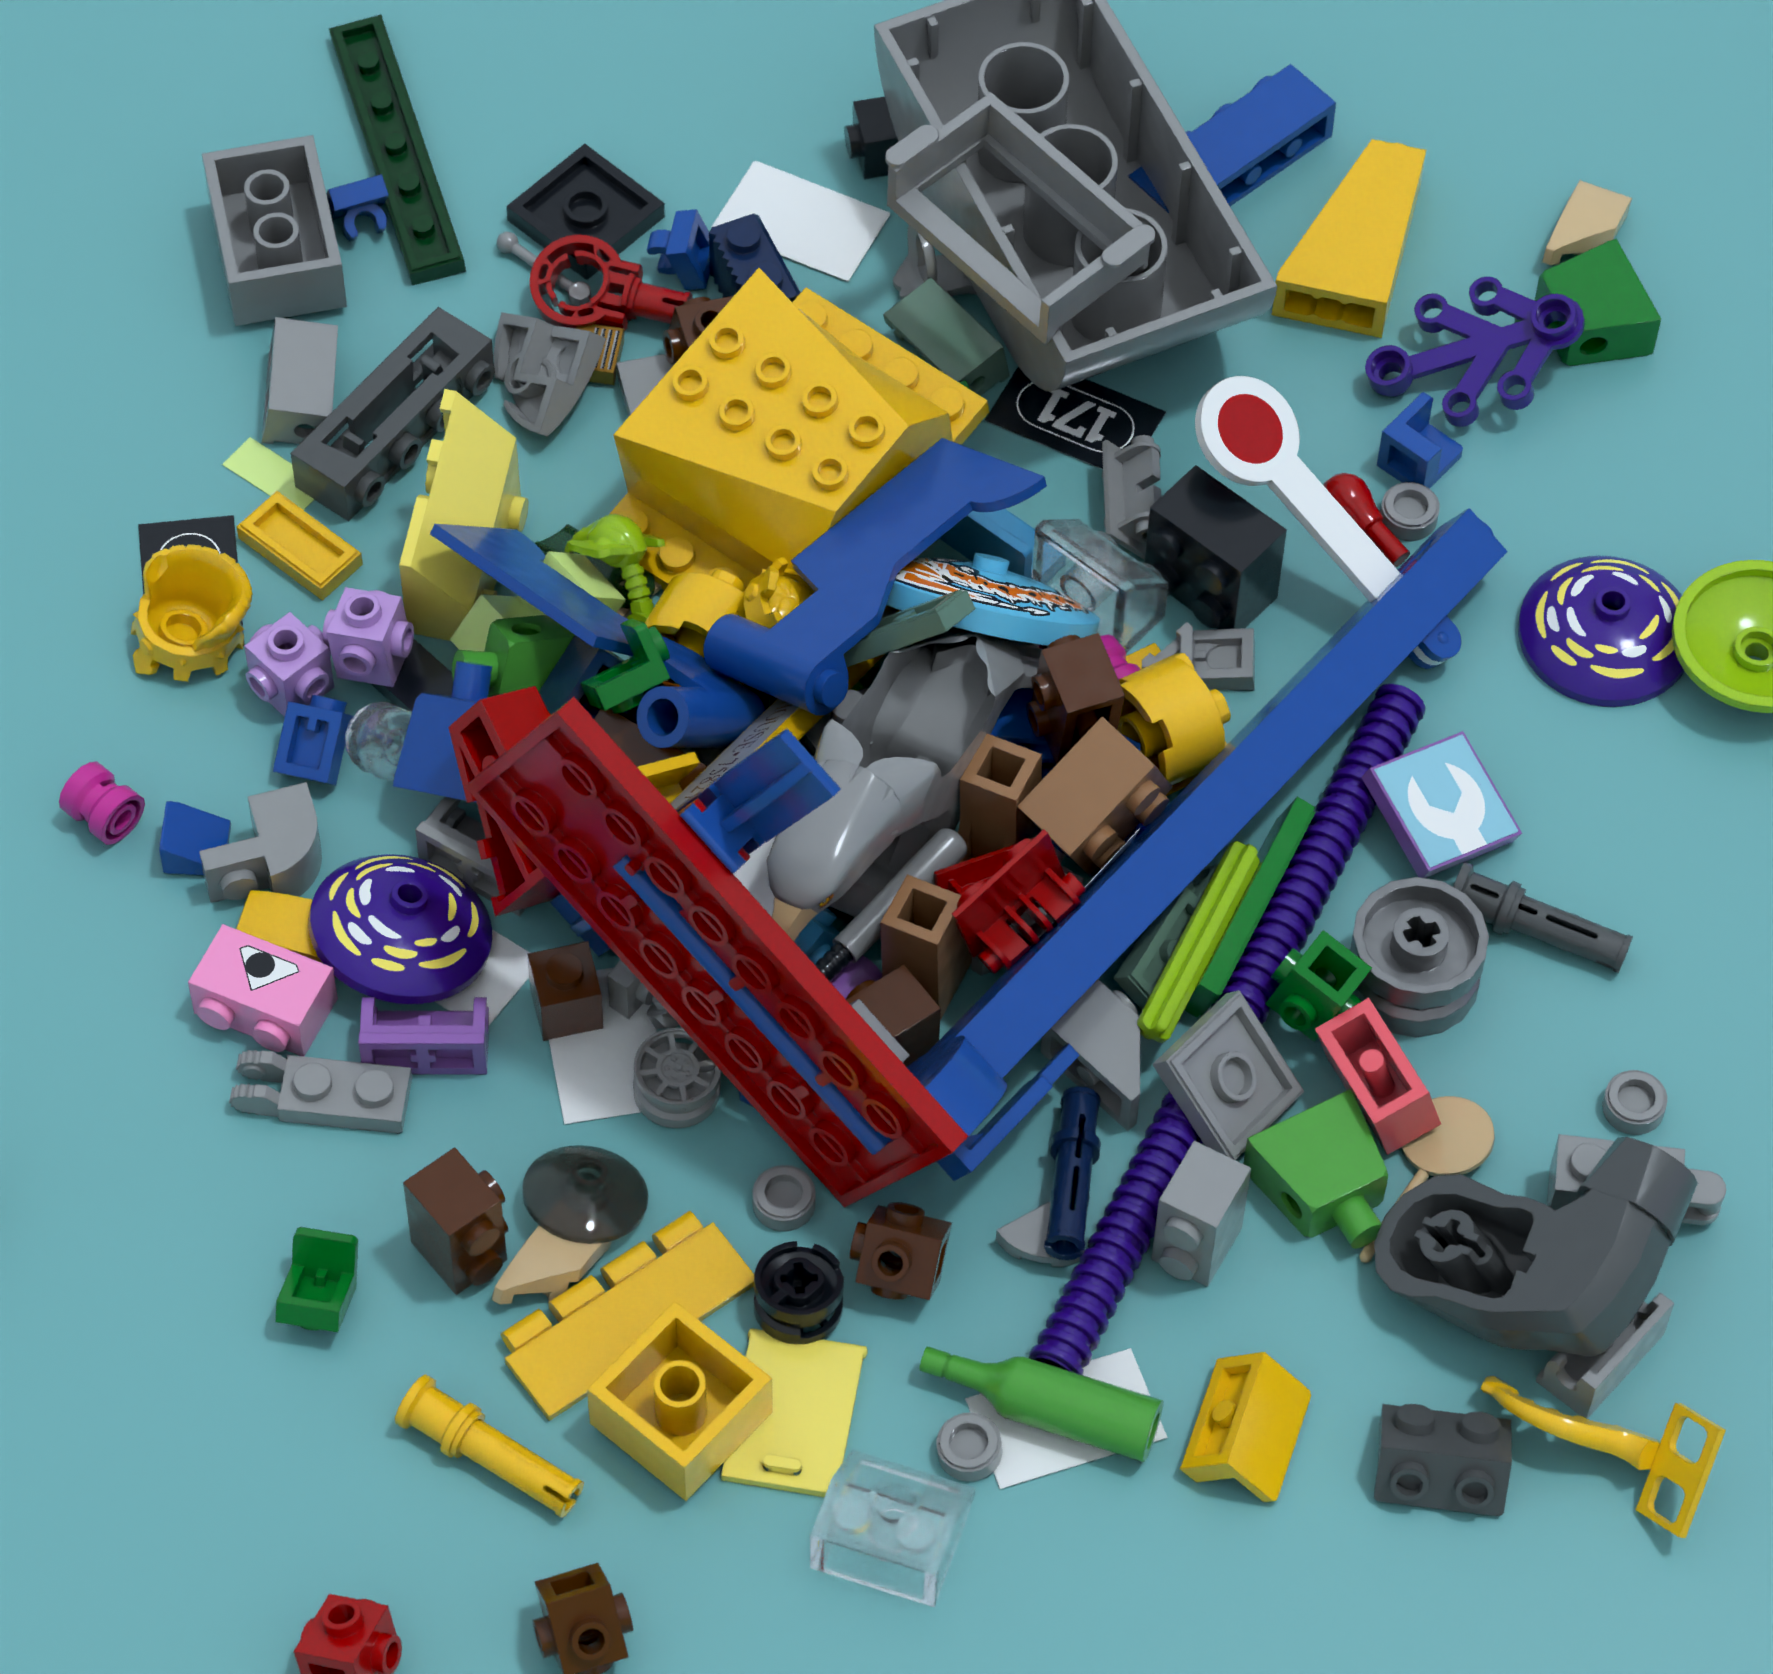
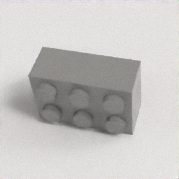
[202,135,347,326]

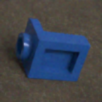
[273,695,363,786]

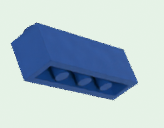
[1128,64,1336,213]

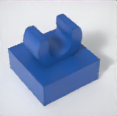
[326,174,389,241]
[646,209,710,290]

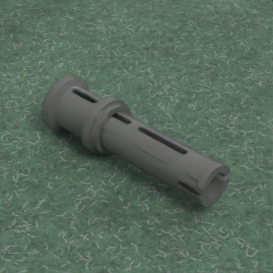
[1453,862,1633,973]

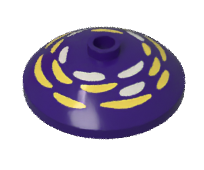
[1518,555,1685,707]
[308,854,492,1004]

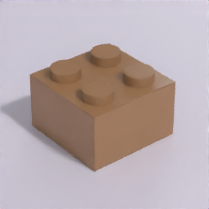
[1017,716,1173,876]

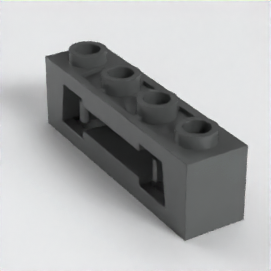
[291,307,495,521]

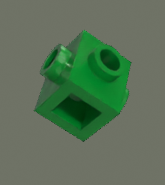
[1266,930,1372,1042]

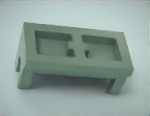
[883,277,1010,396]

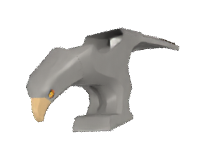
[766,627,1047,941]

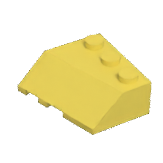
[399,389,529,641]

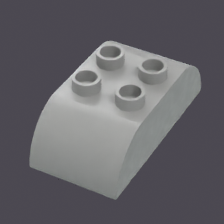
[874,0,1277,392]

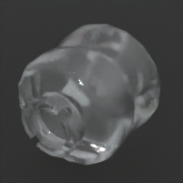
[345,701,412,781]

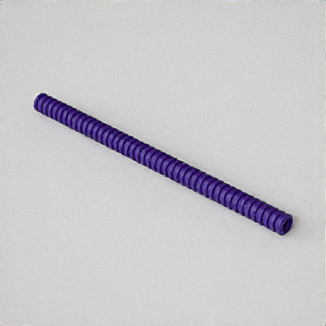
[1029,683,1426,1375]

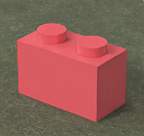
[1315,998,1441,1155]

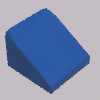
[159,801,231,875]

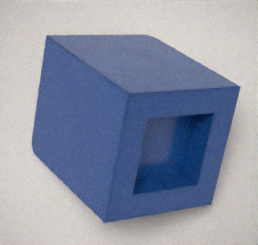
[1377,392,1463,489]

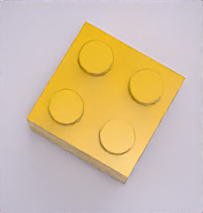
[587,1301,772,1501]

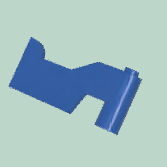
[703,438,1047,716]
[430,524,766,748]

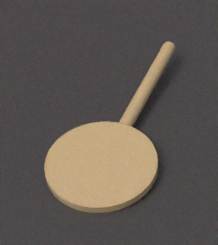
[1359,1096,1495,1263]

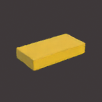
[236,491,363,601]

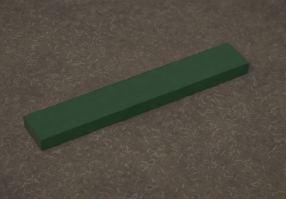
[329,15,466,285]

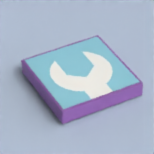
[1361,731,1522,878]

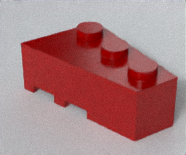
[448,686,560,917]

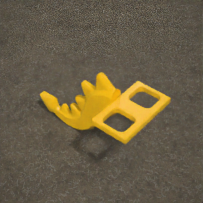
[1480,1376,1726,1538]

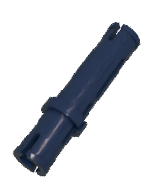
[1044,1086,1101,1260]

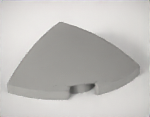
[494,312,606,437]

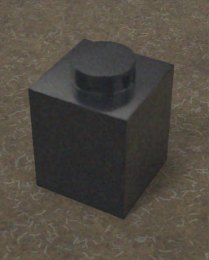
[844,96,898,179]

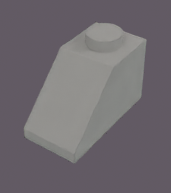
[1041,979,1140,1131]

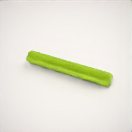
[1137,841,1260,1043]

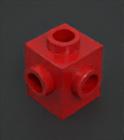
[293,1593,402,1674]

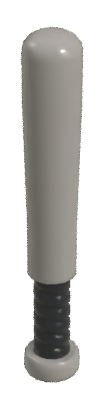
[815,828,967,982]

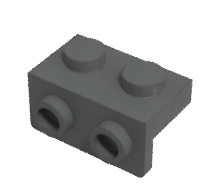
[1374,1404,1512,1516]

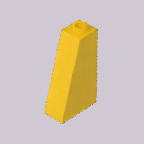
[1272,139,1426,338]

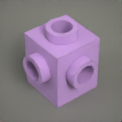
[323,587,414,687]
[244,612,334,717]

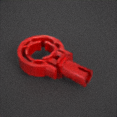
[530,235,693,331]

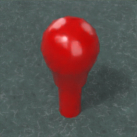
[1323,473,1410,568]

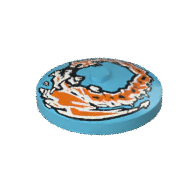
[886,553,1100,646]

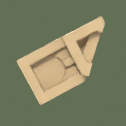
[1542,180,1632,265]
[492,1201,614,1304]

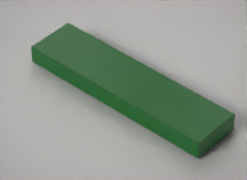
[1184,796,1316,1018]

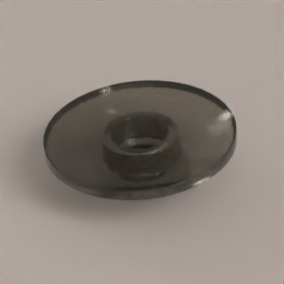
[522,1145,649,1244]

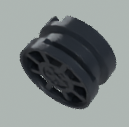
[754,1241,844,1344]

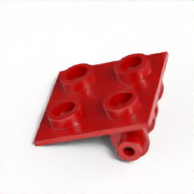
[952,829,1086,974]

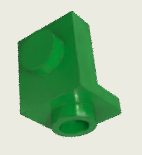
[580,618,670,714]
[275,1227,358,1332]

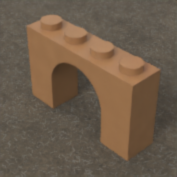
[880,733,1042,1020]

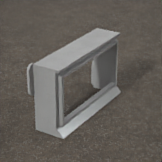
[885,92,1155,346]

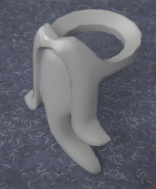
[893,225,977,300]

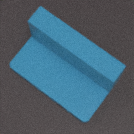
[939,509,1060,581]

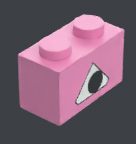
[188,924,338,1057]

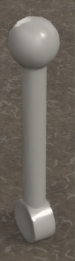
[496,232,591,306]

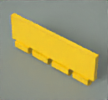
[501,1211,754,1421]

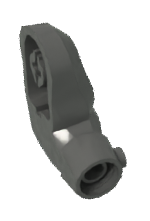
[1374,1137,1698,1357]

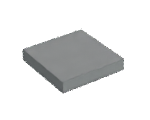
[1152,990,1304,1160]

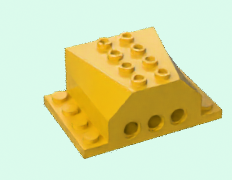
[609,268,989,592]

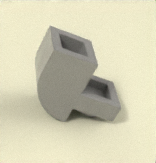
[199,782,322,903]

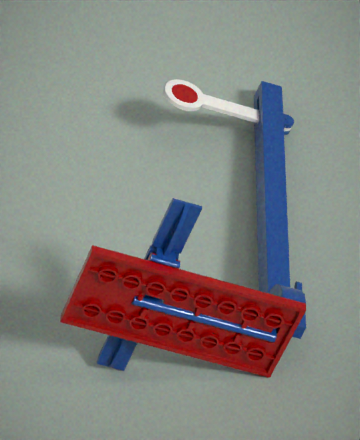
[465,376,1508,1208]

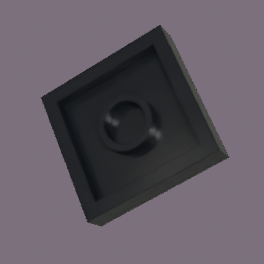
[506,144,665,280]

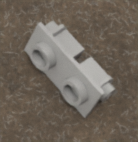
[1102,435,1161,560]

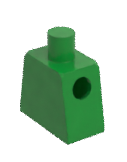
[1514,239,1661,366]

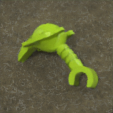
[564,514,665,623]

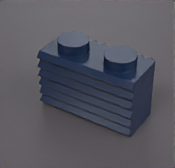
[709,213,801,302]

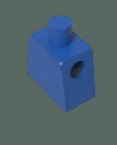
[393,661,492,803]

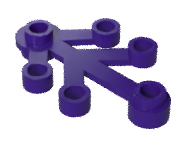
[1365,276,1585,427]

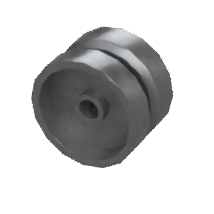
[1350,877,1489,1037]

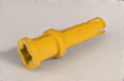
[395,1374,584,1518]

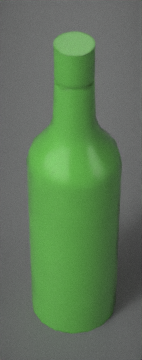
[919,1346,1163,1462]

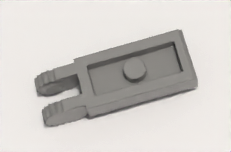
[229,1050,412,1134]

